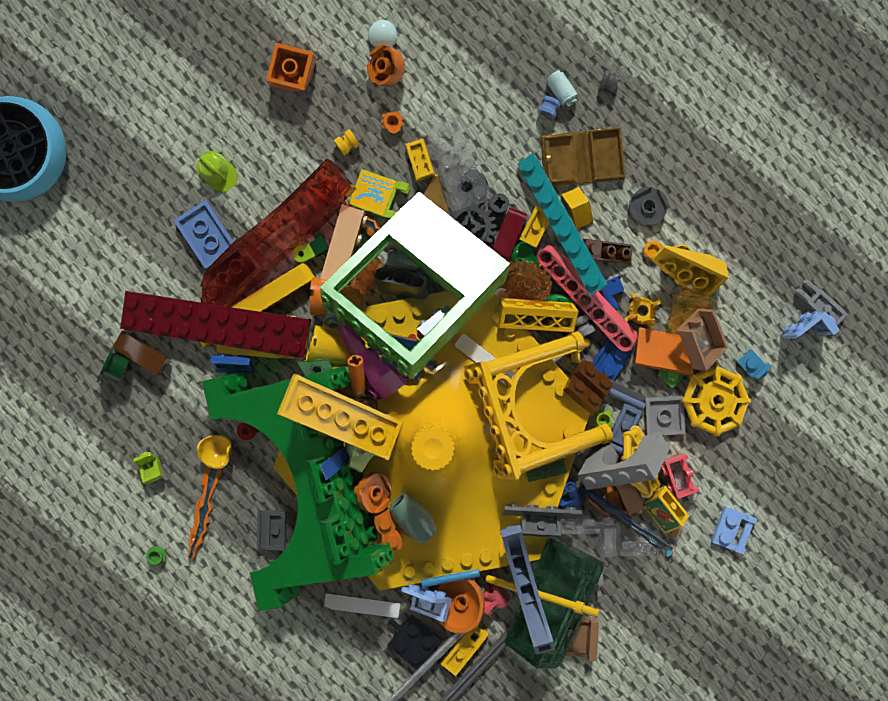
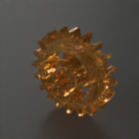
[500,259,553,301]

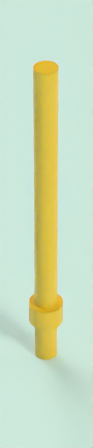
[485,575,600,618]

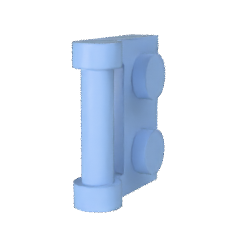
[711,506,757,554]

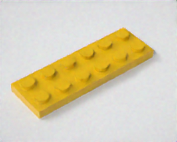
[277,374,403,460]

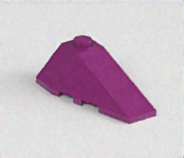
[337,324,408,399]

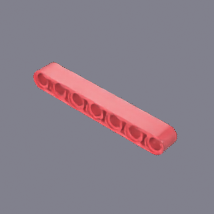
[537,244,638,351]

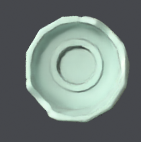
[368,20,397,47]

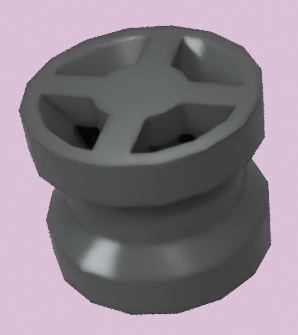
[599,70,620,94]
[489,193,509,214]

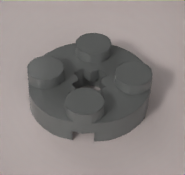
[629,187,668,226]

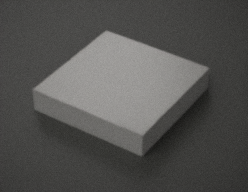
[644,396,686,435]

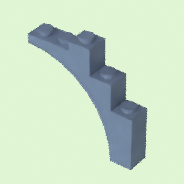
[500,525,555,655]

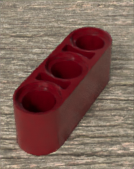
[492,207,527,262]

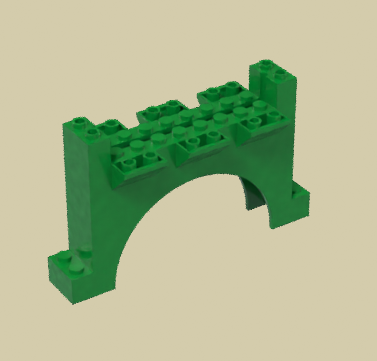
[201,366,394,611]

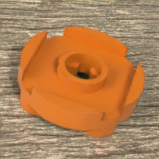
[354,472,391,513]

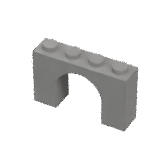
[578,433,670,490]

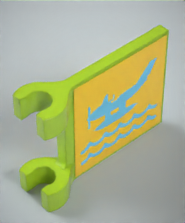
[348,169,410,220]

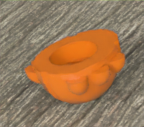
[381,111,404,134]

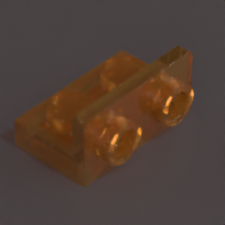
[348,257,384,297]

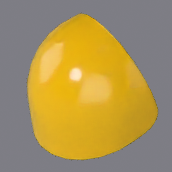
[197,435,232,469]

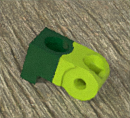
[293,231,329,263]

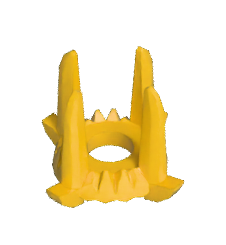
[624,292,661,329]

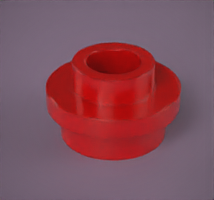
[237,422,256,440]

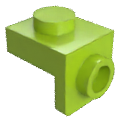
[133,452,164,485]

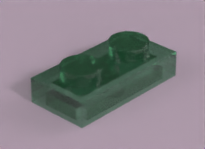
[526,458,567,482]

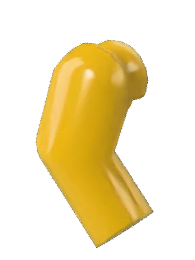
[570,337,590,363]

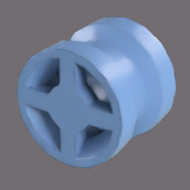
[538,96,561,119]

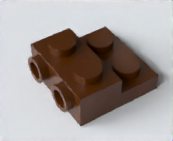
[563,359,613,415]

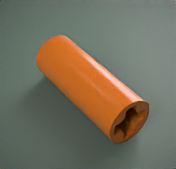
[348,355,366,394]

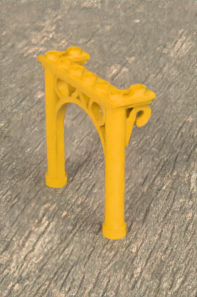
[464,331,613,480]

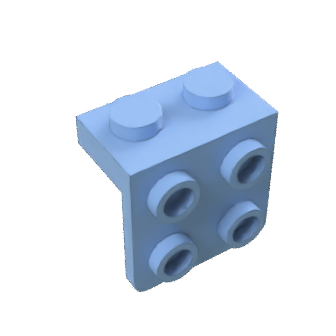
[781,311,840,339]
[401,584,452,622]

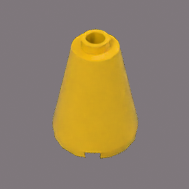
[306,325,350,365]

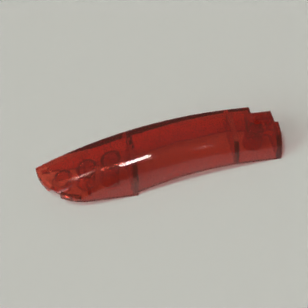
[200,159,357,307]

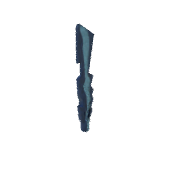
[579,484,673,551]

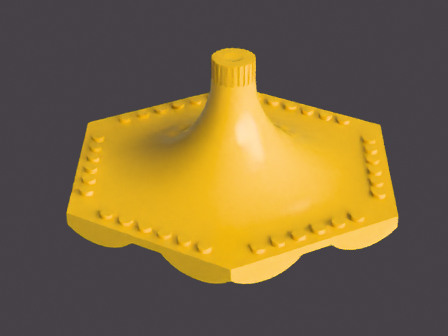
[273,291,590,591]

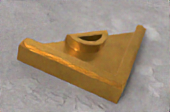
[423,173,451,217]

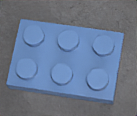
[174,200,239,269]

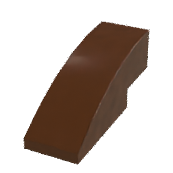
[113,330,171,375]

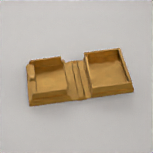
[541,127,626,186]

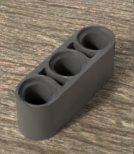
[374,267,430,300]

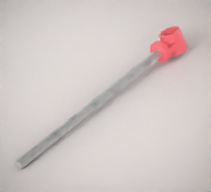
[386,584,511,701]

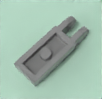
[795,280,848,326]

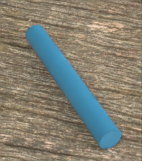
[421,569,480,587]

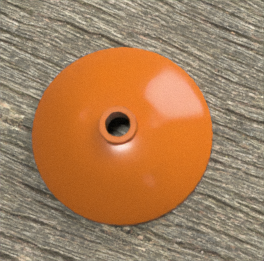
[434,578,485,633]

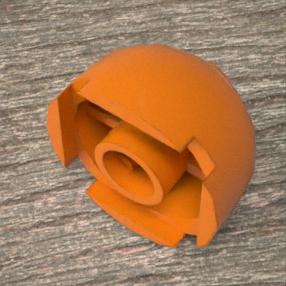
[367,45,405,86]

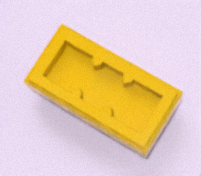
[405,138,435,182]

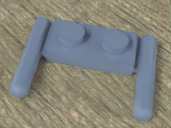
[608,388,646,455]

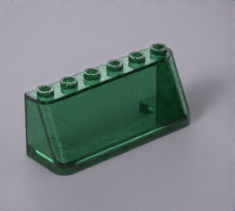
[504,537,604,669]

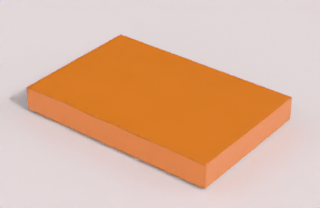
[634,327,693,375]

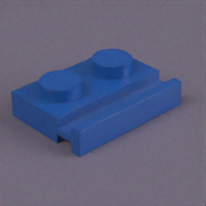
[592,338,633,381]
[210,354,255,375]

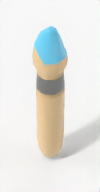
[666,527,683,557]

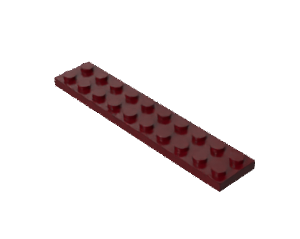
[120,291,311,359]

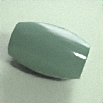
[389,494,437,543]

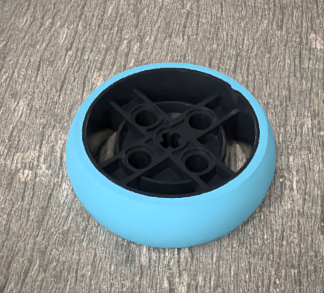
[0,96,66,202]

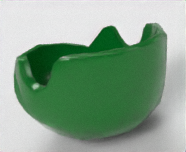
[510,242,538,273]

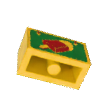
[643,486,689,534]

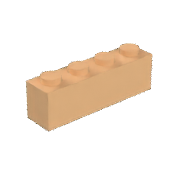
[321,204,368,280]

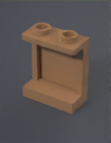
[547,615,599,661]

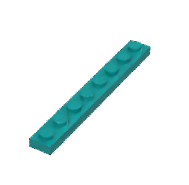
[517,153,609,295]

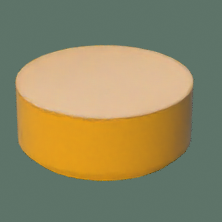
[643,241,662,260]

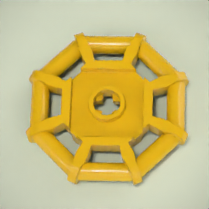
[681,364,751,437]
[621,425,660,498]

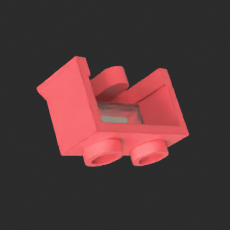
[660,453,700,499]

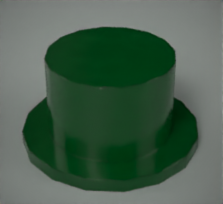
[96,346,130,384]

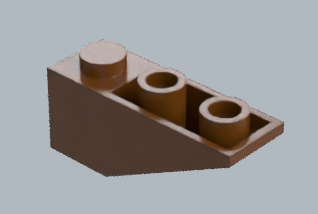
[583,239,632,264]

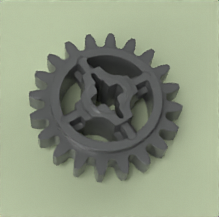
[449,200,497,244]

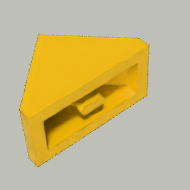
[561,187,594,229]

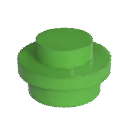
[146,546,166,566]

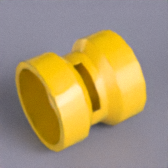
[334,129,360,156]

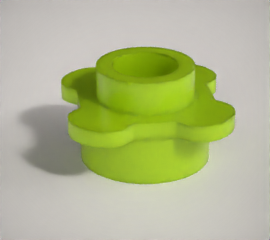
[593,410,613,428]

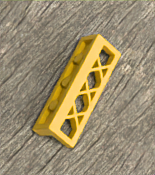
[498,298,579,332]

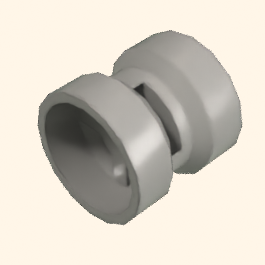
[575,314,596,336]

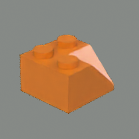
[266,43,316,92]

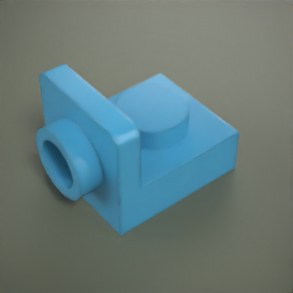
[736,349,771,379]

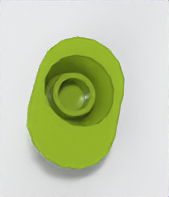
[196,151,238,192]

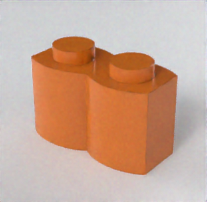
[374,507,403,551]

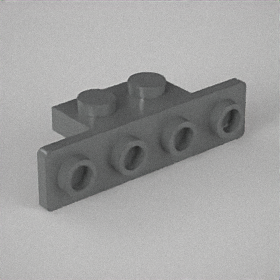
[502,504,583,538]

